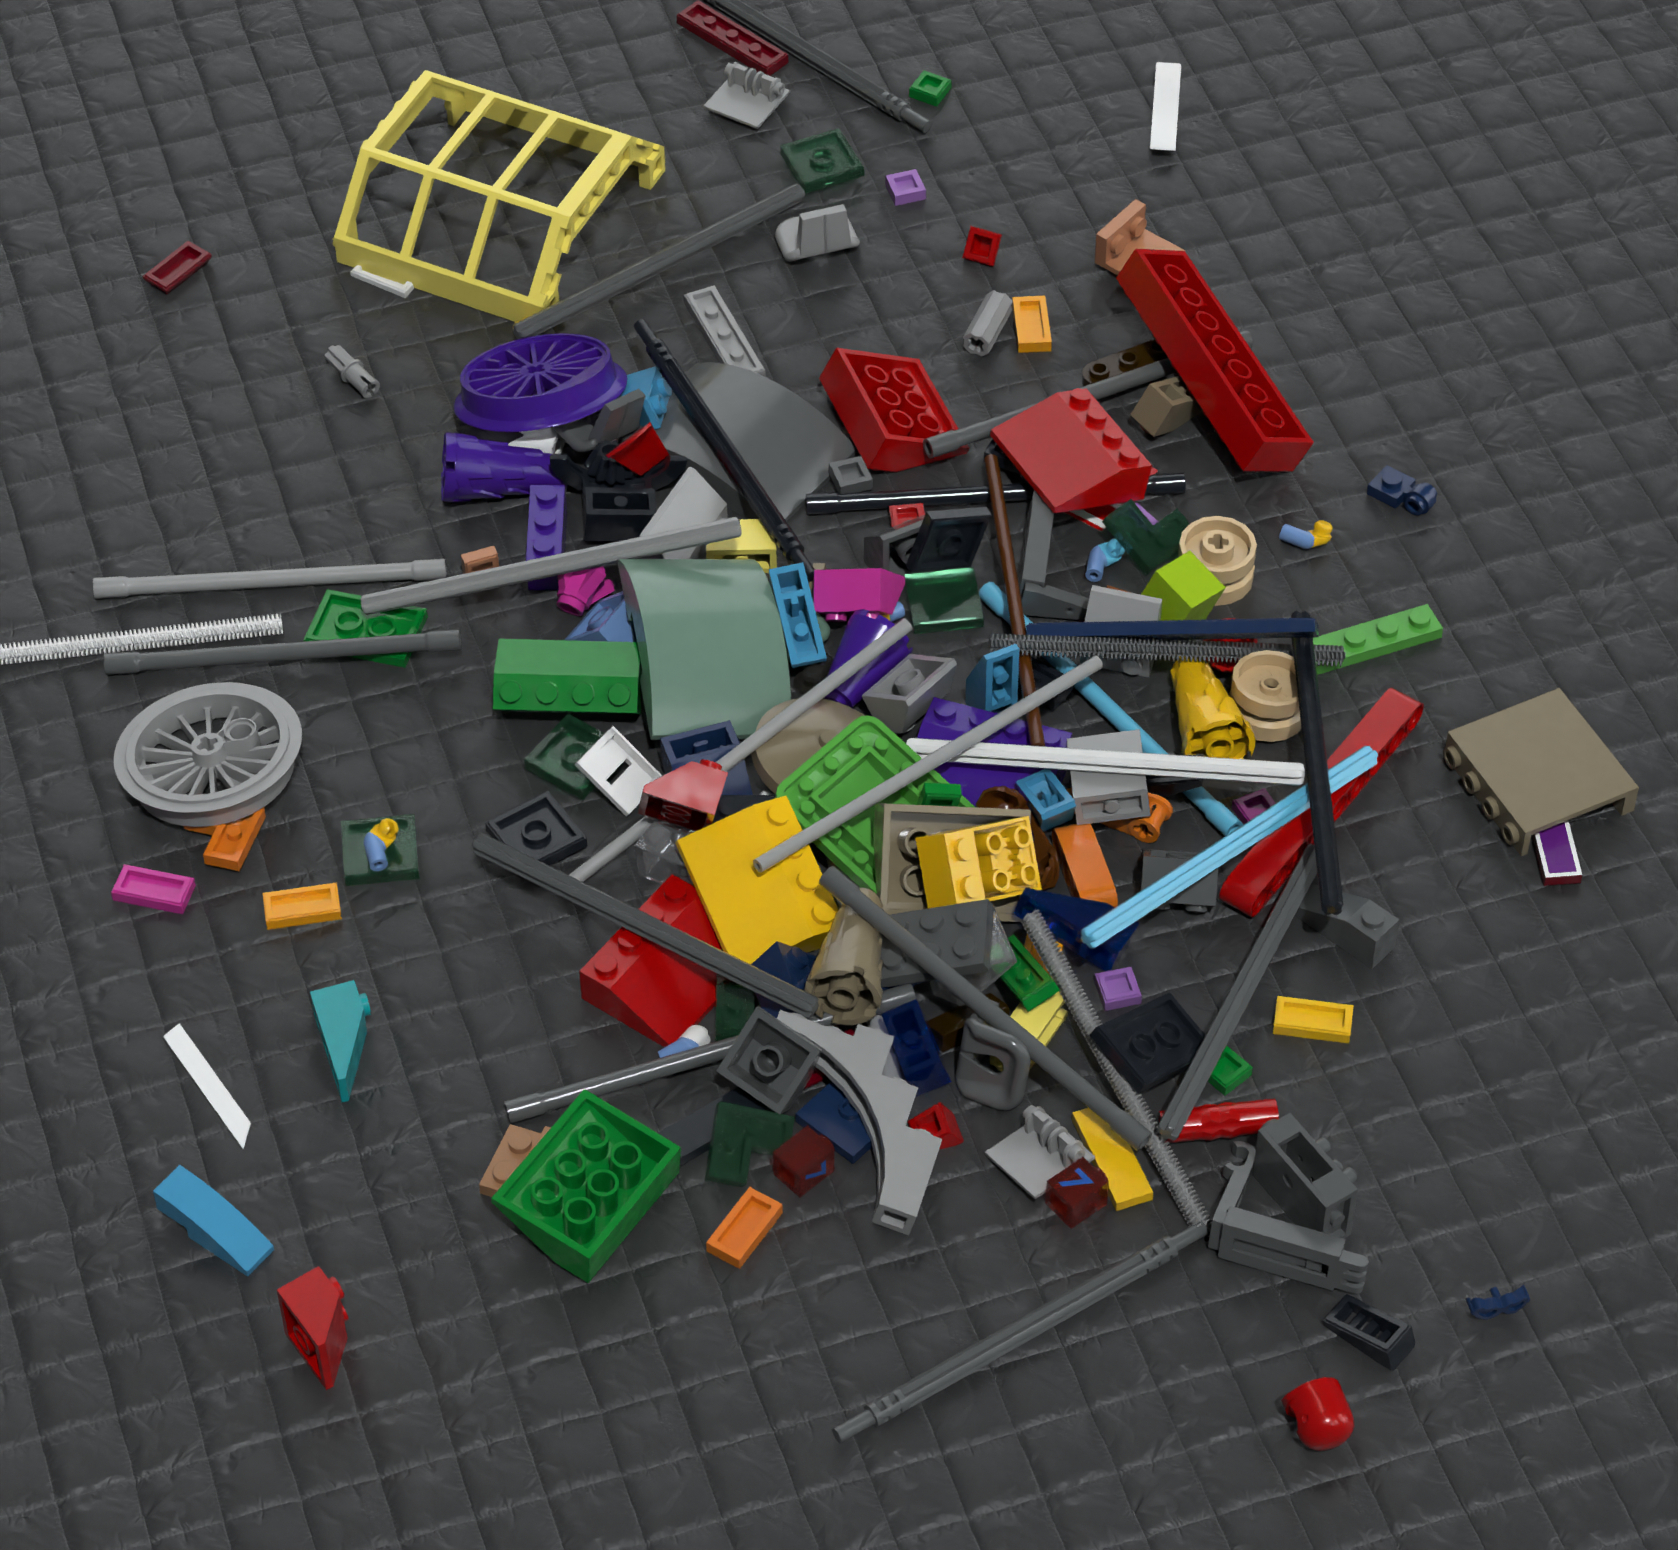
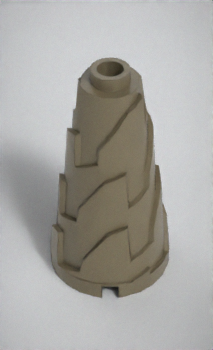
[805,888,883,1025]

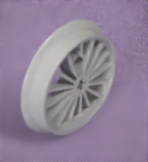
[114,682,302,827]

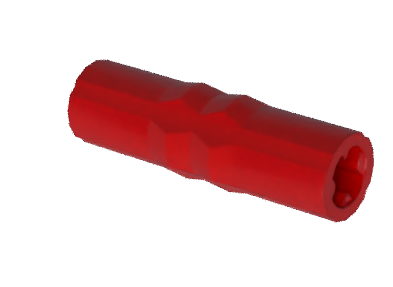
[1158,1098,1279,1143]

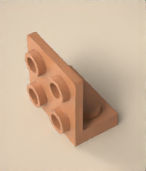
[1095,199,1185,275]

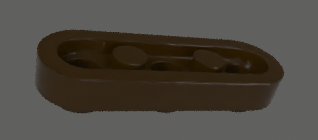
[1082,340,1168,387]

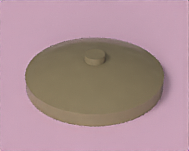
[751,698,865,794]

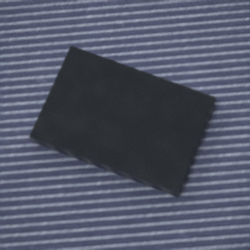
[1090,992,1205,1094]

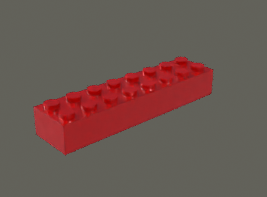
[1116,249,1314,471]

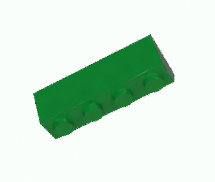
[493,639,642,714]

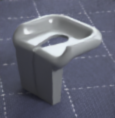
[775,204,860,262]

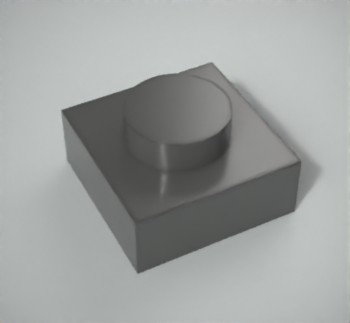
[828,456,873,494]

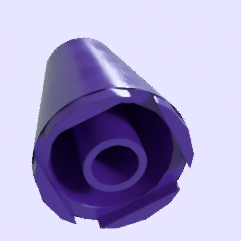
[824,609,913,708]

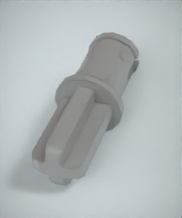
[325,345,380,398]

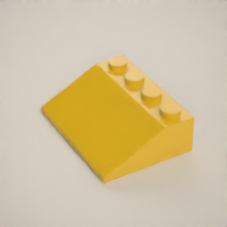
[675,795,839,964]

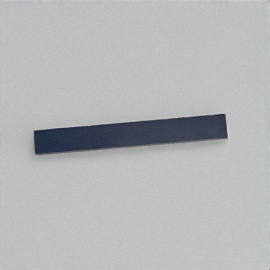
[1026,618,1319,640]

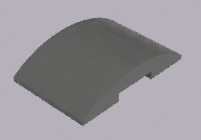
[618,362,857,522]

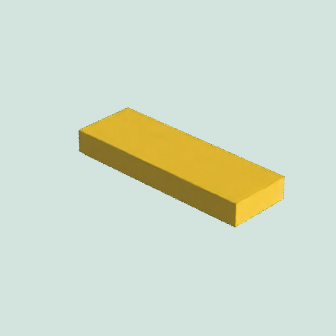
[1072,1108,1153,1211]

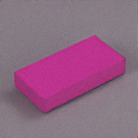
[111,864,196,914]

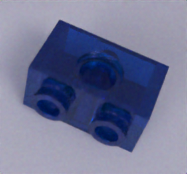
[881,999,952,1097]

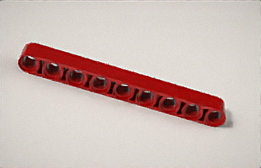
[1219,687,1424,918]

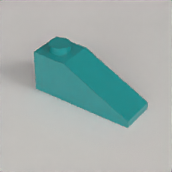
[310,980,371,1102]

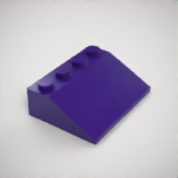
[917,697,1072,837]

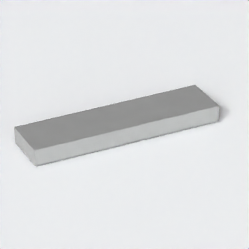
[684,285,766,377]

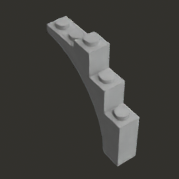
[777,1010,942,1235]

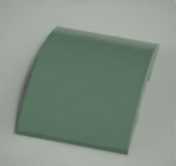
[618,559,791,740]

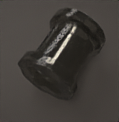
[794,653,833,695]

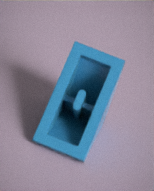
[1015,769,1076,832]

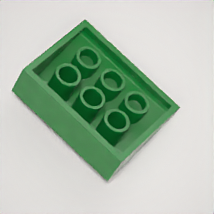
[491,1089,681,1283]

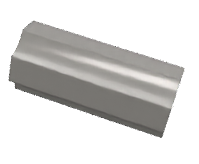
[963,290,1013,357]

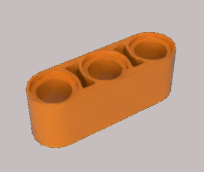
[1052,824,1118,918]

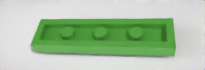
[1313,604,1443,675]

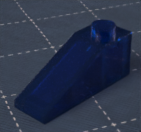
[1013,888,1140,971]

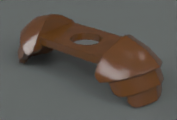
[976,786,1059,891]

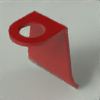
[605,422,669,476]

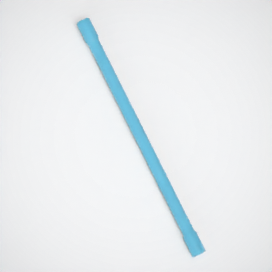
[978,582,1243,836]

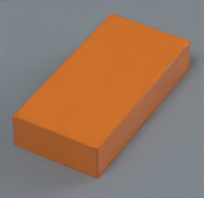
[706,1187,783,1269]

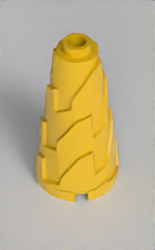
[1170,657,1255,759]

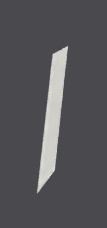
[163,1023,251,1149]

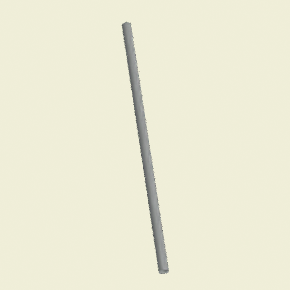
[569,618,913,882]
[753,656,1103,873]

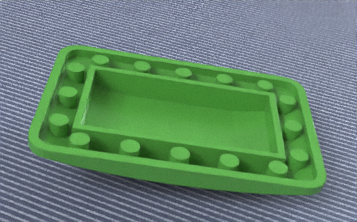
[775,715,975,894]

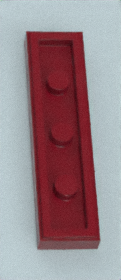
[677,0,789,76]

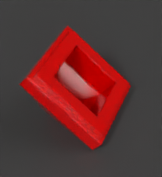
[962,226,1002,266]

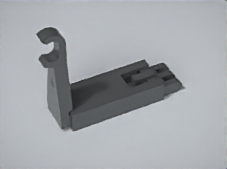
[1018,490,1089,620]
[1208,1141,1369,1294]

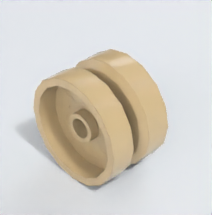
[1178,516,1257,606]
[1229,650,1301,742]

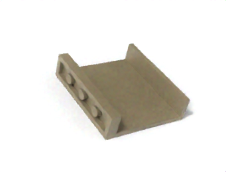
[1443,688,1639,856]

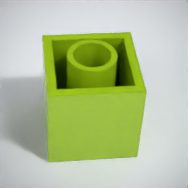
[1141,551,1226,621]

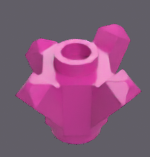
[556,566,615,616]

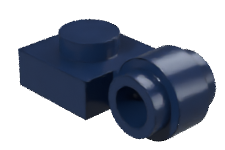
[1367,465,1437,515]

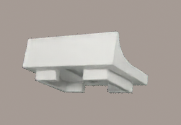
[575,726,662,817]

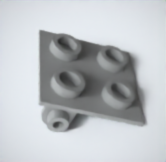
[703,62,790,129]
[985,1105,1095,1199]

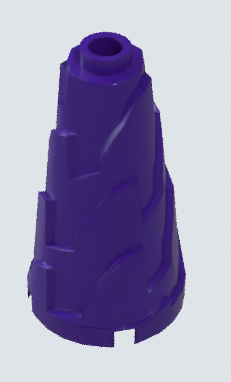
[441,432,568,502]

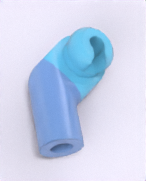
[1085,538,1125,582]

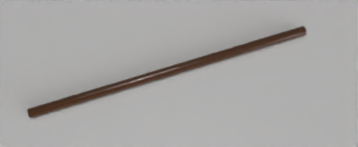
[984,454,1045,746]

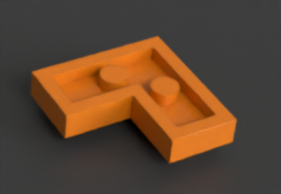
[183,807,266,871]

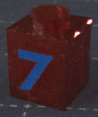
[773,1125,835,1198]
[1045,1157,1109,1229]

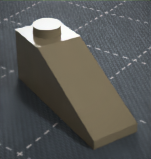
[1131,376,1203,437]

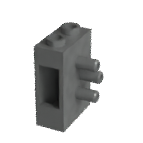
[1253,1113,1358,1238]

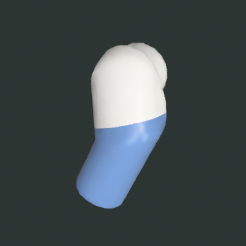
[658,1025,711,1058]

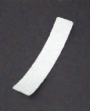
[1150,62,1181,151]

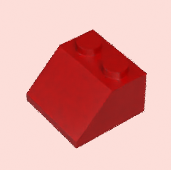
[277,1266,349,1390]

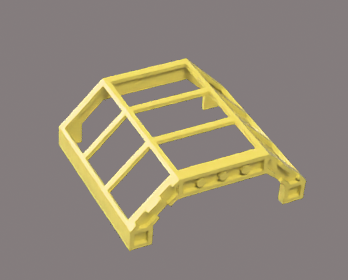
[333,70,665,332]

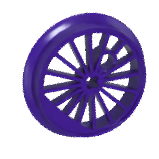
[454,333,628,432]

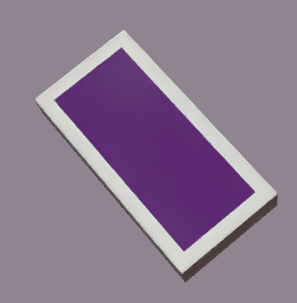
[1532,820,1582,886]

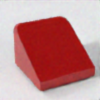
[908,1102,964,1150]

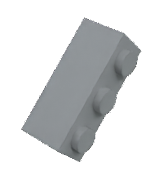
[639,467,728,559]

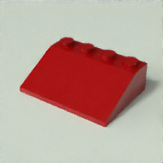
[819,348,970,472]
[990,388,1152,513]
[579,874,736,1047]

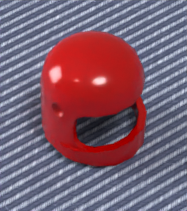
[1281,1377,1355,1451]

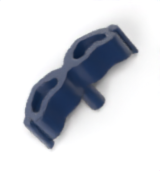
[1465,1285,1530,1320]

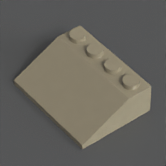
[874,803,1031,922]

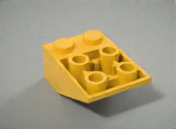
[915,816,1042,908]

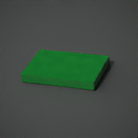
[303,589,428,668]

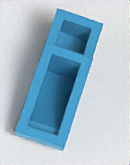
[153,1165,274,1277]

